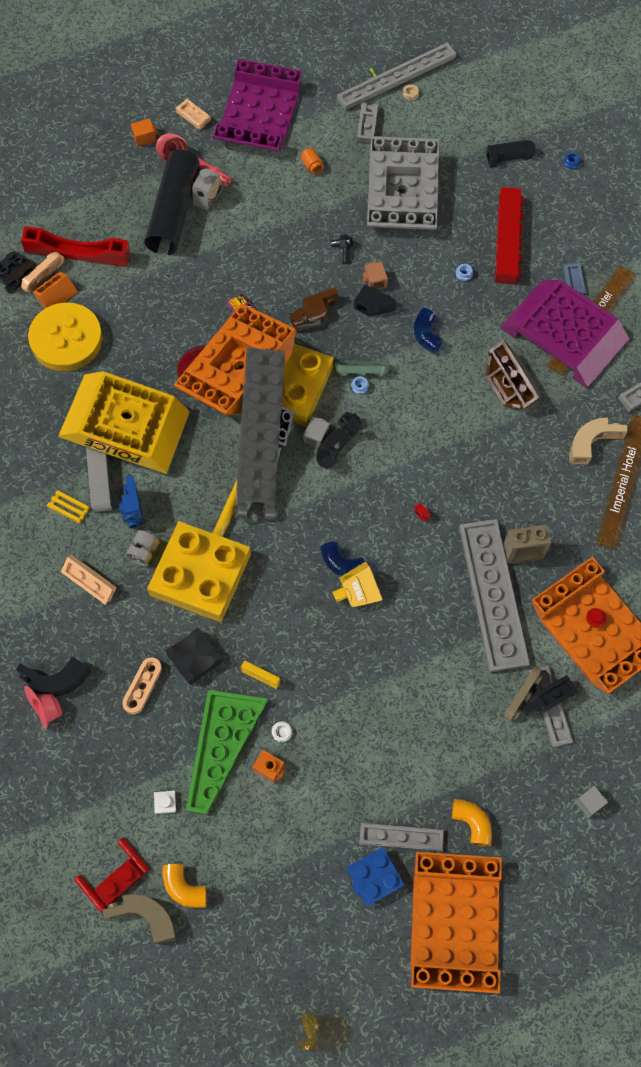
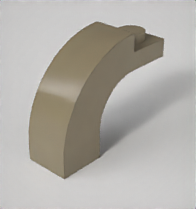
[103,894,177,944]

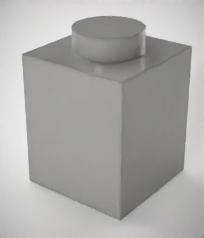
[303,417,330,448]

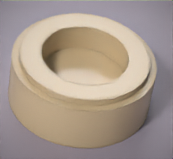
[403,85,419,100]

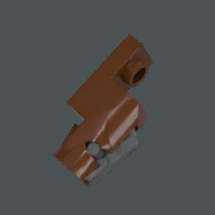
[289,287,338,331]

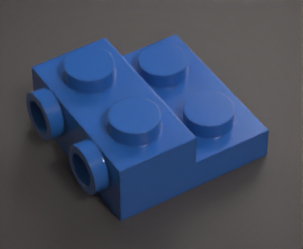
[119,475,144,529]

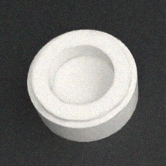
[272,722,292,743]

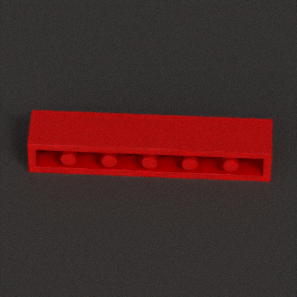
[495,187,524,285]

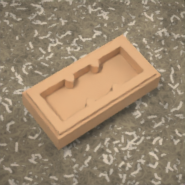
[175,99,211,130]

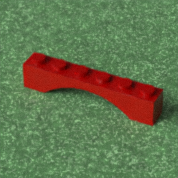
[21,226,131,267]

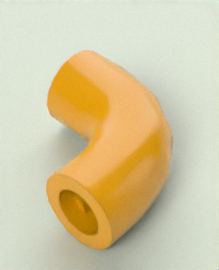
[451,798,492,847]
[162,864,206,908]

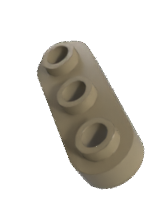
[503,666,543,721]

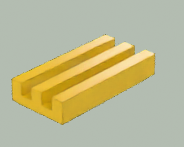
[47,490,90,524]
[241,661,280,689]

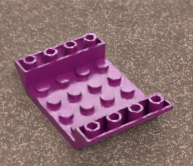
[212,59,302,151]
[500,280,629,388]

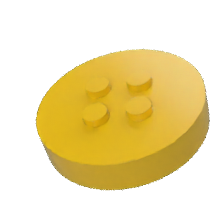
[28,303,103,371]

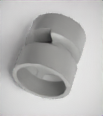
[125,530,160,566]

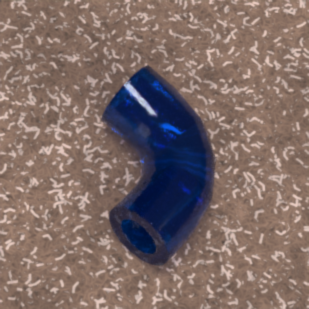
[413,308,443,354]
[320,542,364,576]

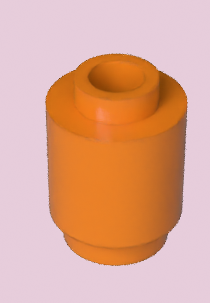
[301,148,323,174]

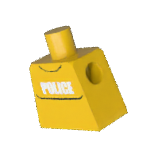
[332,562,382,607]

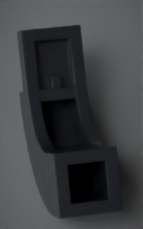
[16,657,92,697]

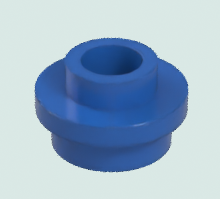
[563,152,580,169]

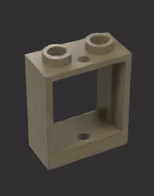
[503,525,551,565]

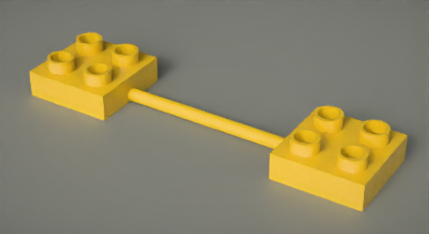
[147,344,334,623]

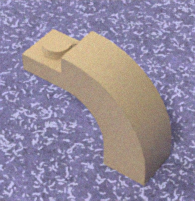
[569,418,627,465]

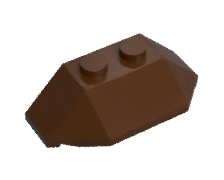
[486,339,540,409]

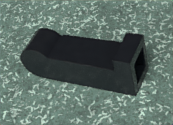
[486,140,536,168]

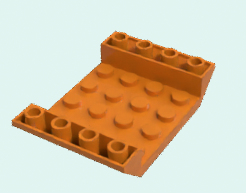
[531,557,641,694]
[410,852,502,994]

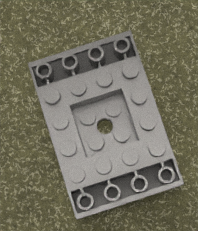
[367,136,439,230]

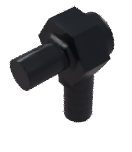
[331,234,353,264]

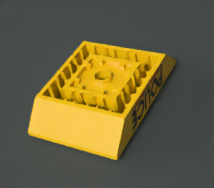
[59,371,190,474]

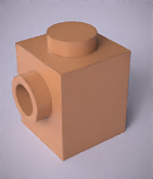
[362,261,388,290]

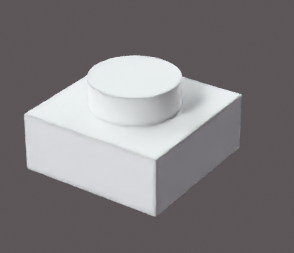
[154,791,176,814]

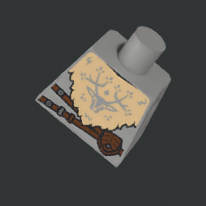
[193,168,223,211]

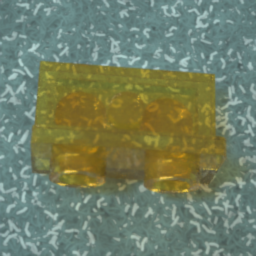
[296,1012,319,1051]

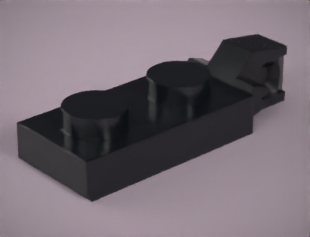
[522,675,578,716]

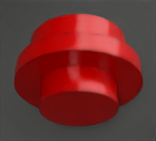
[586,608,606,628]

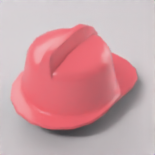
[24,686,62,729]

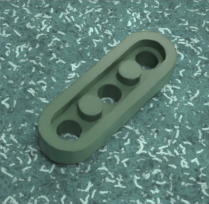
[335,361,389,376]

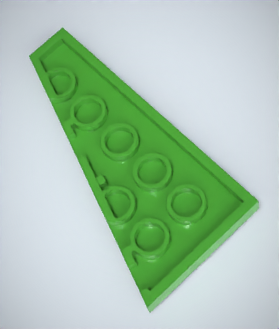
[186,690,268,815]

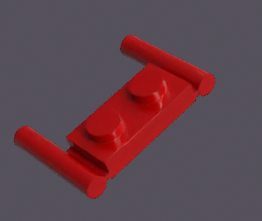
[74,837,150,913]

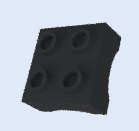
[165,627,222,685]

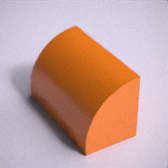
[32,272,78,308]

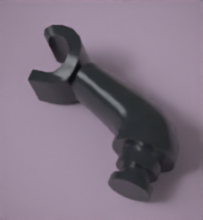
[316,411,363,469]

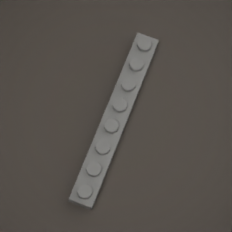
[337,42,456,111]

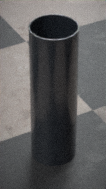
[144,149,200,255]

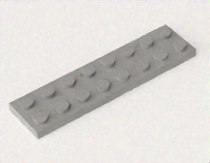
[459,519,530,673]

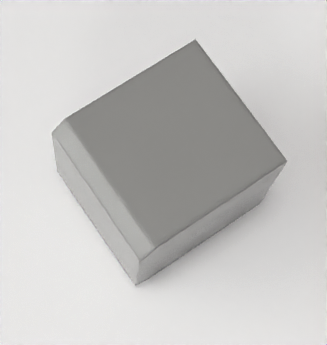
[575,786,608,818]

